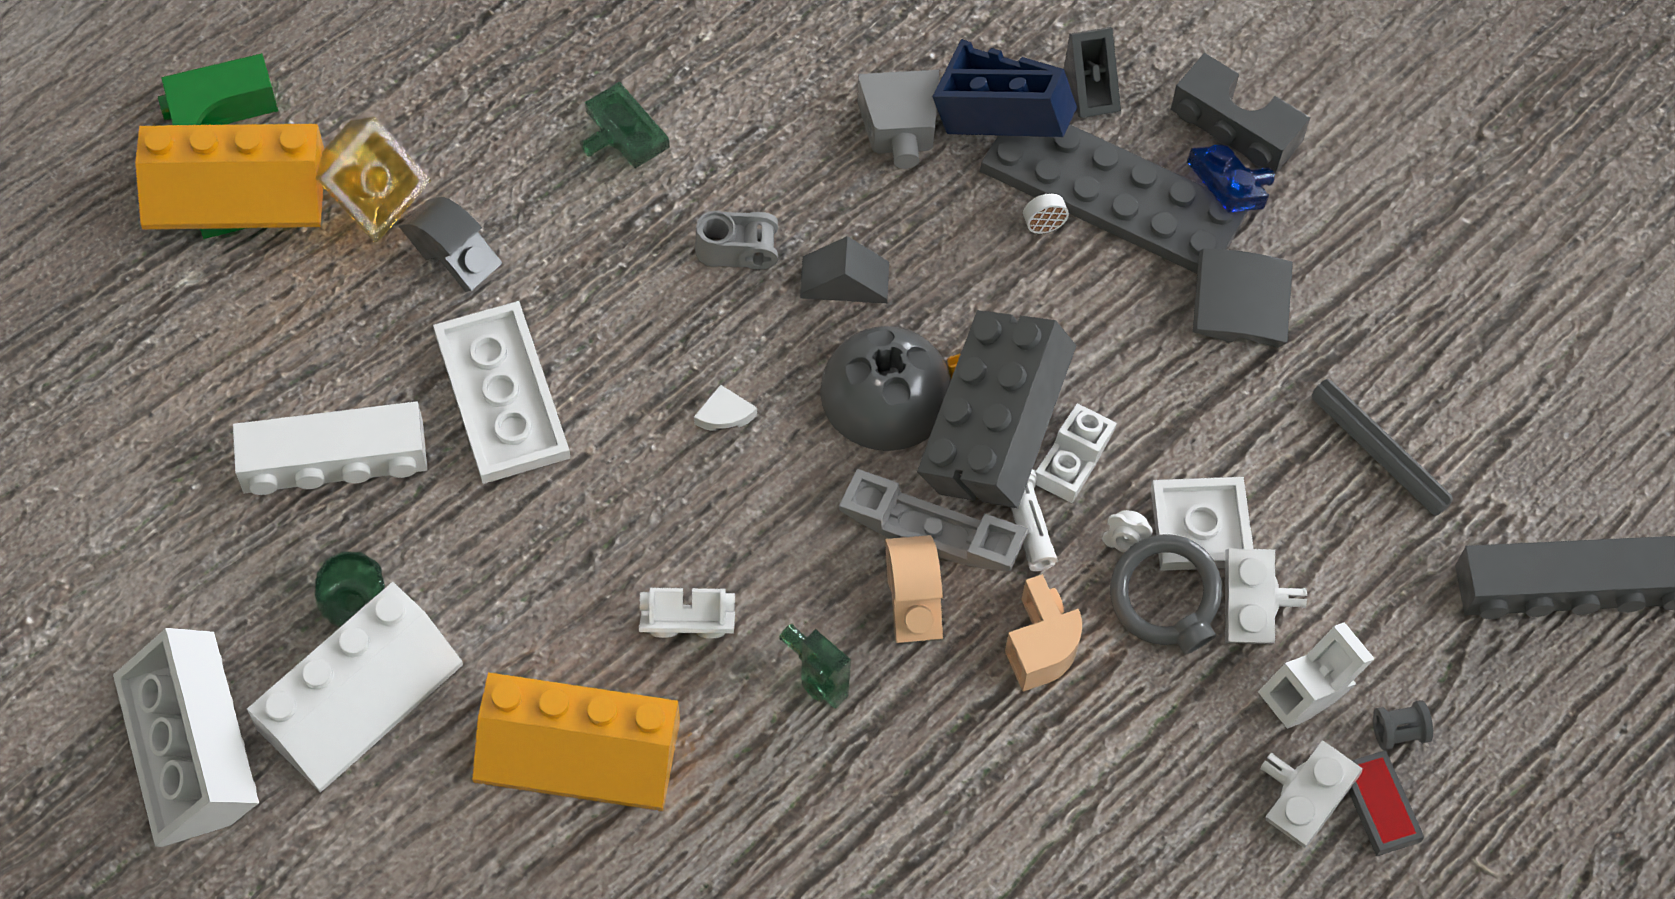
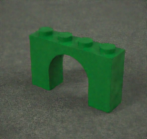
[158,53,278,239]

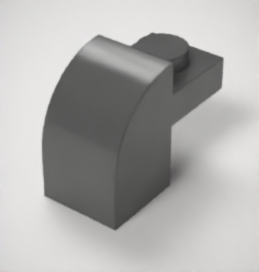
[399,197,502,292]

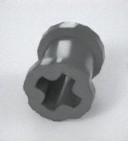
[1373,700,1433,750]

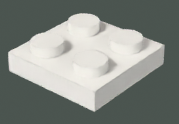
[1151,477,1253,571]

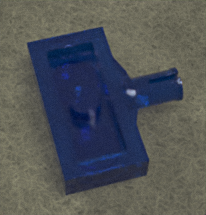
[1187,145,1275,213]

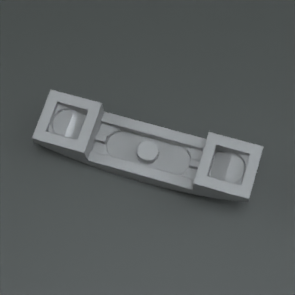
[839,469,1028,571]

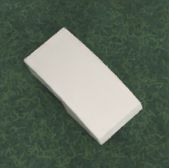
[1035,403,1117,503]

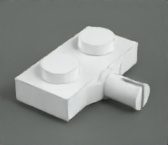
[1225,548,1307,644]
[1260,740,1363,849]

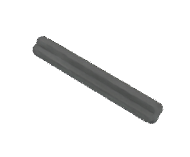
[1312,379,1453,516]

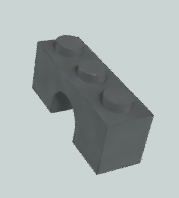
[1170,53,1311,175]

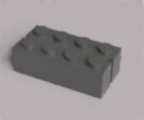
[917,310,1077,508]

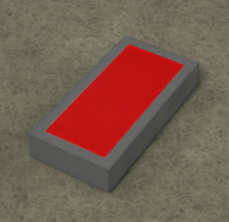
[1348,750,1424,856]

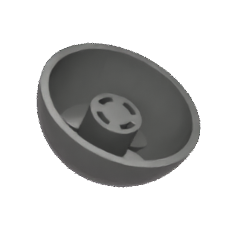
[820,326,951,451]

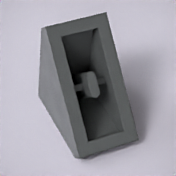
[1064,27,1121,118]
[800,236,889,304]

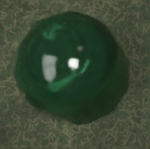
[314,551,386,627]

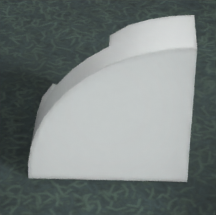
[694,385,757,431]

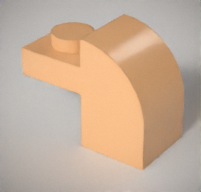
[885,535,943,643]
[1005,574,1082,692]

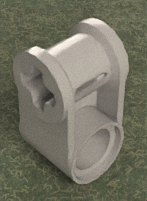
[695,211,778,270]

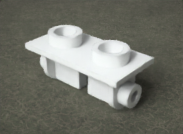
[639,587,735,638]

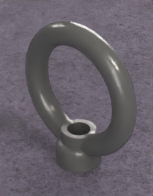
[1110,534,1222,655]

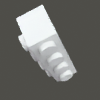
[233,401,428,495]

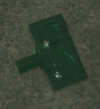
[580,82,670,169]
[779,624,851,709]

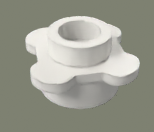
[1102,510,1153,552]

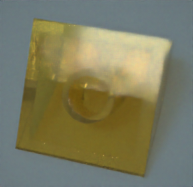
[315,116,431,242]

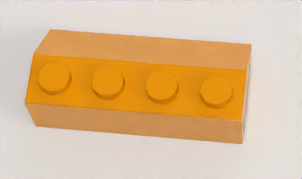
[135,124,326,230]
[472,672,680,811]

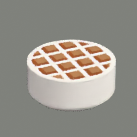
[1023,194,1069,234]

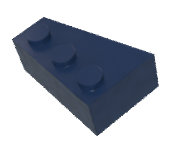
[932,39,1077,137]

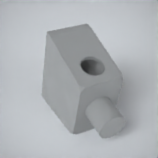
[857,70,939,169]

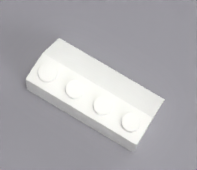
[247,582,463,793]
[113,628,259,847]

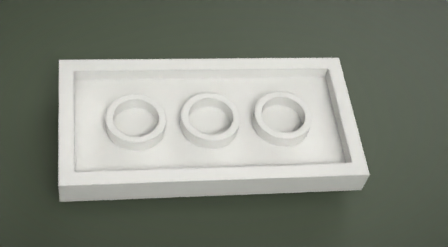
[433,301,570,484]

